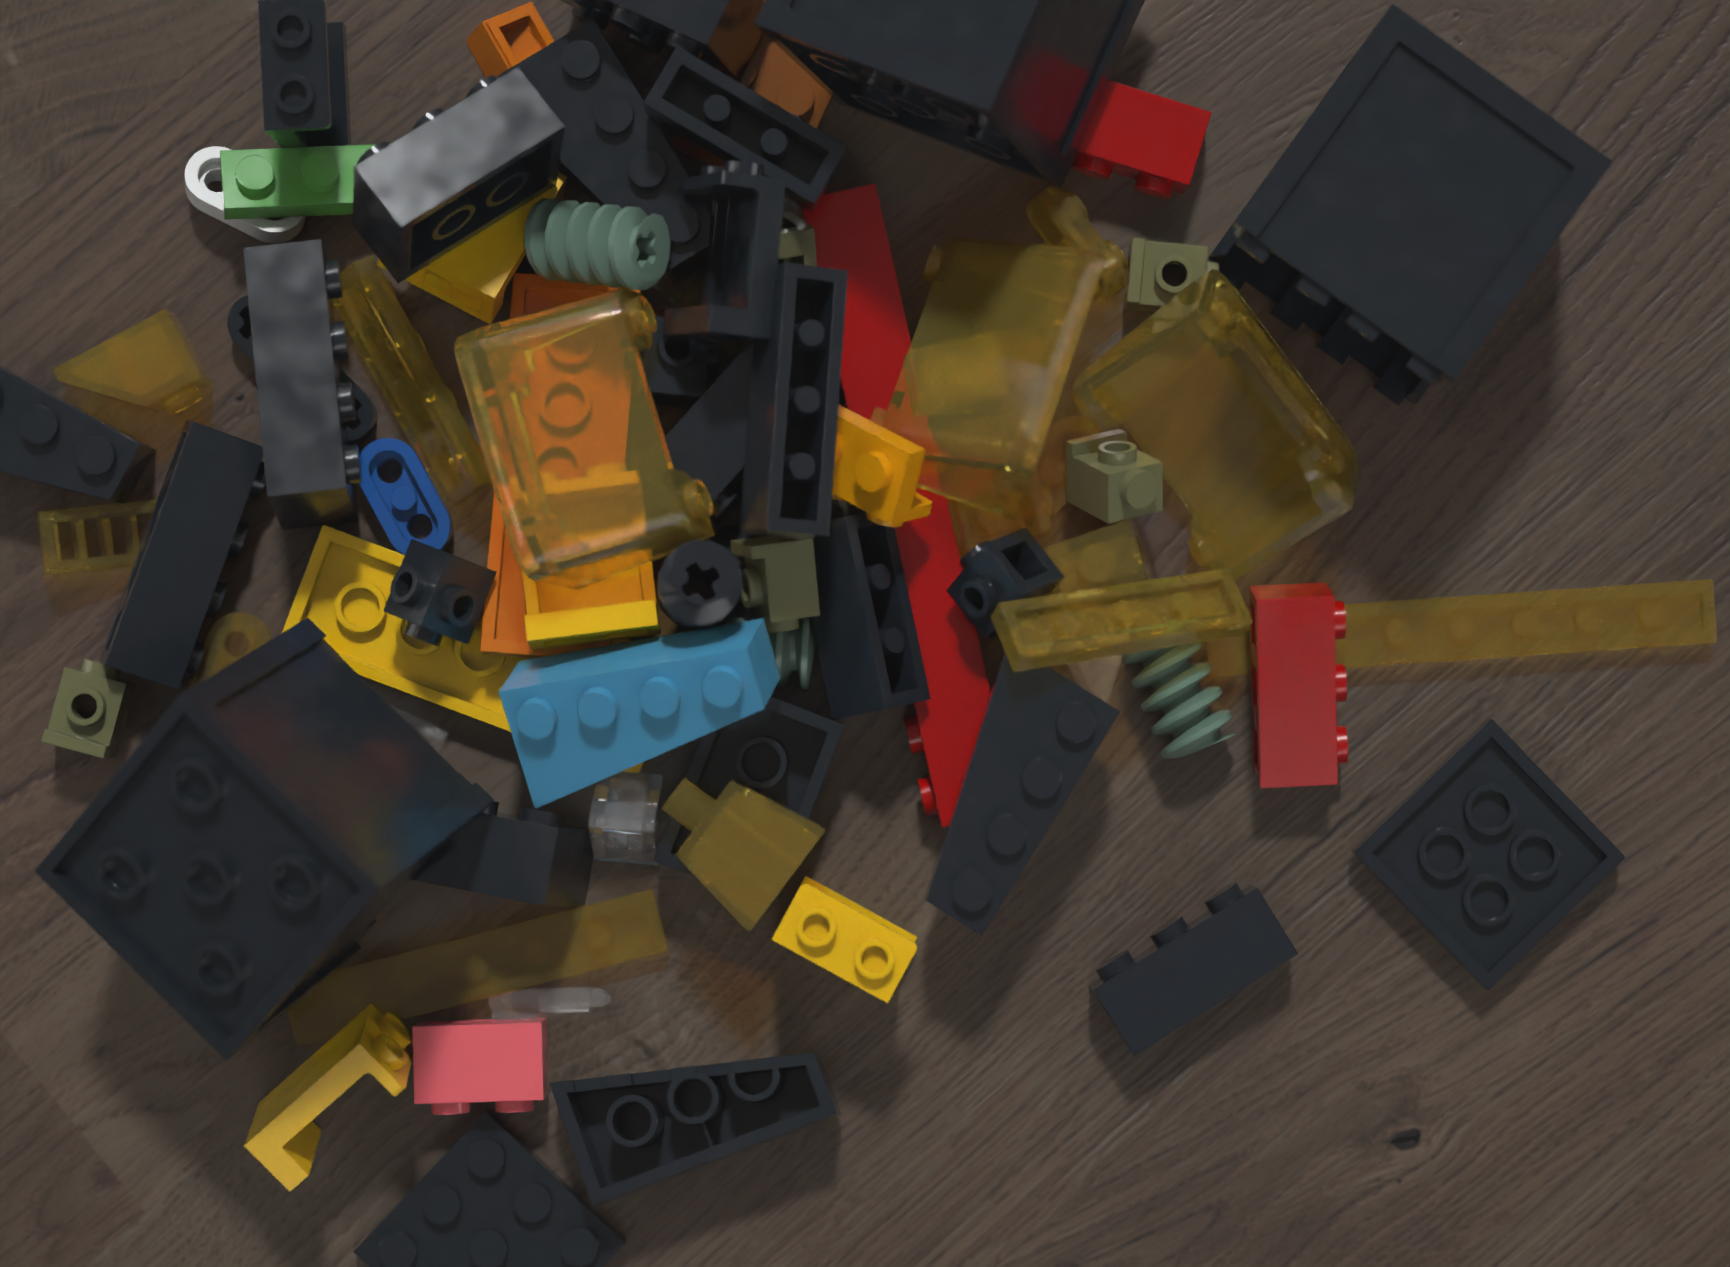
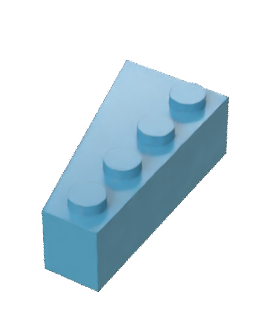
[498,618,780,809]

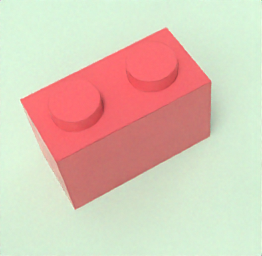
[412,1017,549,1115]

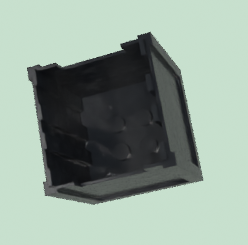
[755,0,1145,188]
[1209,4,1613,406]
[34,618,494,1061]

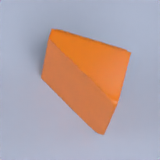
[467,1,555,77]

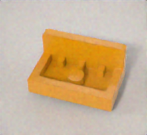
[832,405,933,527]

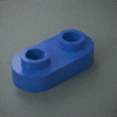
[359,438,453,555]

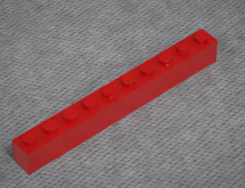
[800,183,990,827]

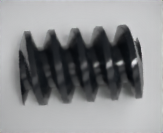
[656,540,742,629]

